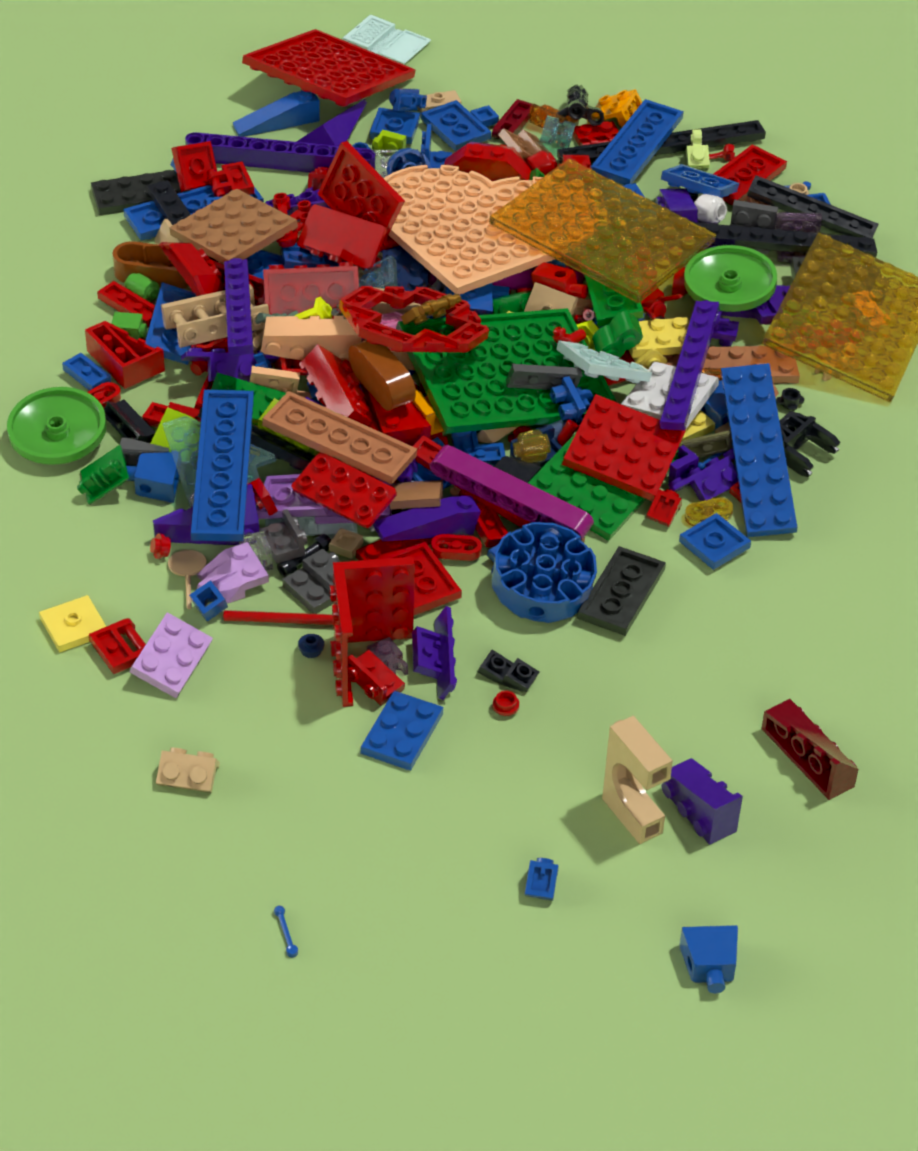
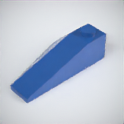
[233,90,320,137]

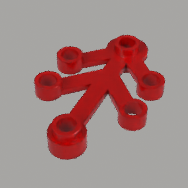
[272,193,311,247]

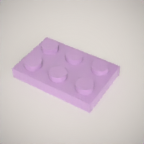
[130,612,213,698]

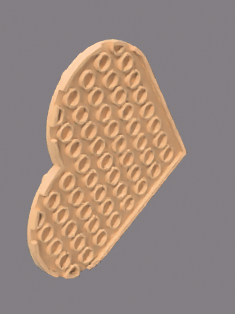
[384,165,599,295]

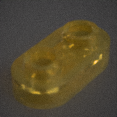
[685,497,733,526]

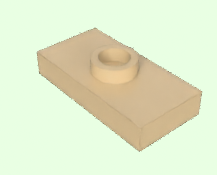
[418,90,462,113]

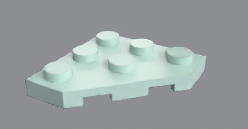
[556,341,652,383]

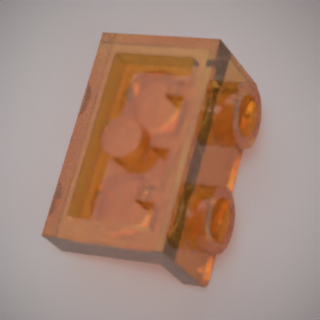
[530,104,579,138]

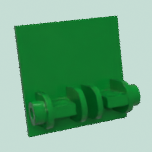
[77,445,130,505]

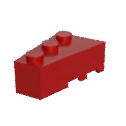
[85,321,165,389]

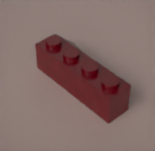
[761,699,859,800]

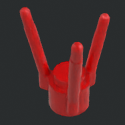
[643,294,682,320]

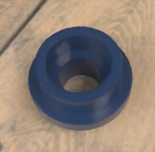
[298,634,325,658]

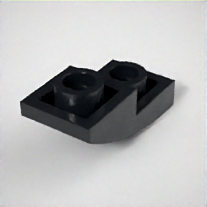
[477,649,540,692]

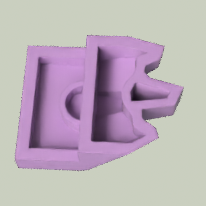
[197,542,269,604]

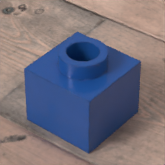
[189,580,228,621]

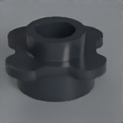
[776,388,805,411]

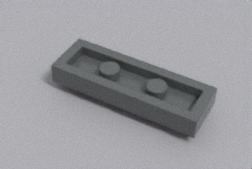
[506,364,582,390]

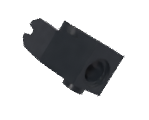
[779,411,840,477]

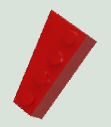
[299,344,372,426]
[361,383,431,446]

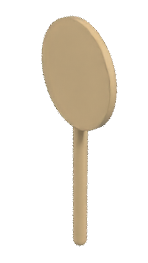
[168,550,207,609]

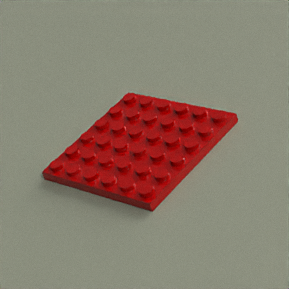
[242,29,416,107]

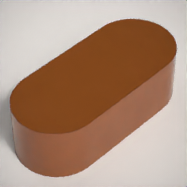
[112,241,189,289]
[348,340,416,411]

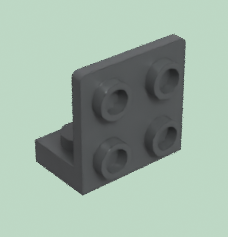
[730,200,778,255]

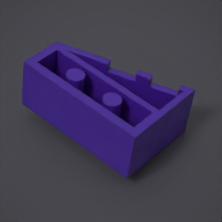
[656,188,698,253]

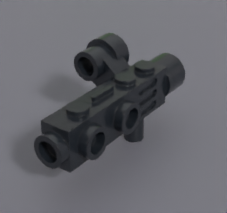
[557,84,604,126]

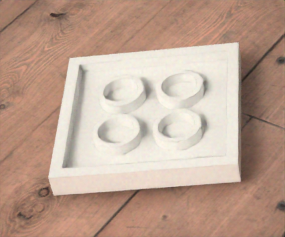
[622,361,719,428]

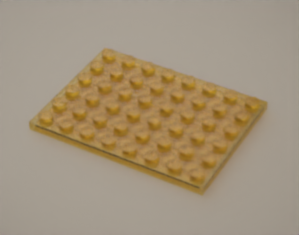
[489,159,716,303]
[761,232,918,403]

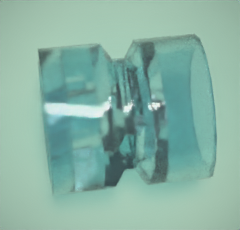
[540,115,576,149]

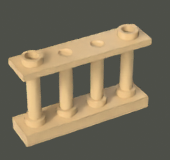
[161,285,269,348]

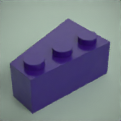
[661,758,743,845]

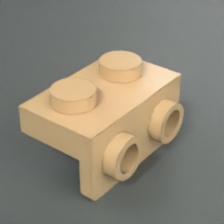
[156,747,220,793]

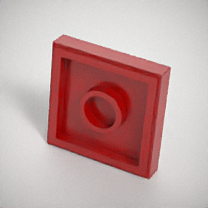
[171,141,217,192]

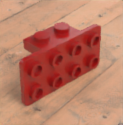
[297,204,387,270]
[291,453,397,528]

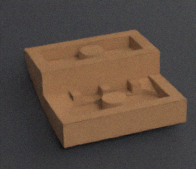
[499,128,556,161]
[389,480,443,509]

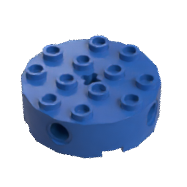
[491,522,597,623]

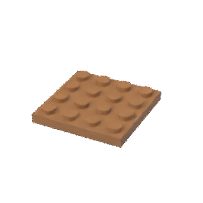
[169,189,298,264]

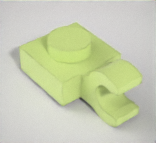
[686,129,710,169]

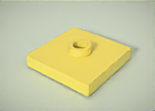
[39,595,106,653]

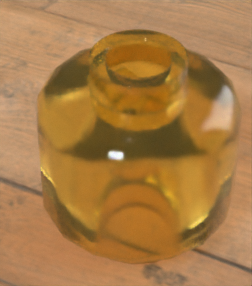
[513,429,551,463]

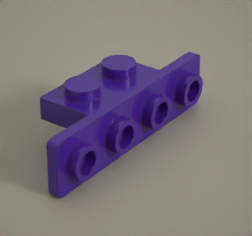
[181,348,278,382]
[668,448,738,504]
[412,606,457,700]

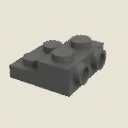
[282,549,339,614]

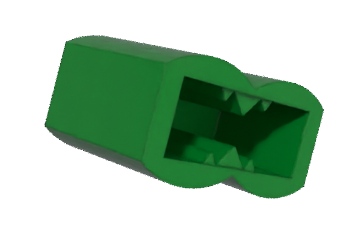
[592,310,643,359]

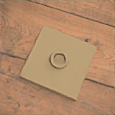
[524,282,579,315]

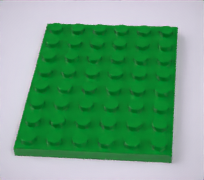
[396,308,617,434]

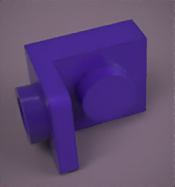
[668,445,699,483]

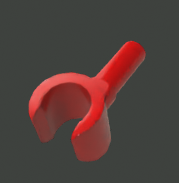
[709,144,735,161]

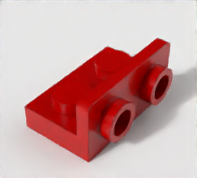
[348,650,405,706]

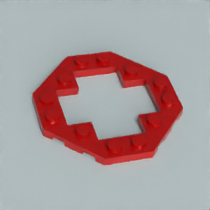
[339,286,489,353]

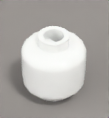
[694,194,727,224]

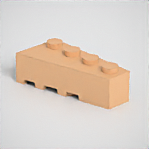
[260,316,362,361]

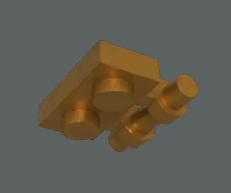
[401,294,461,326]

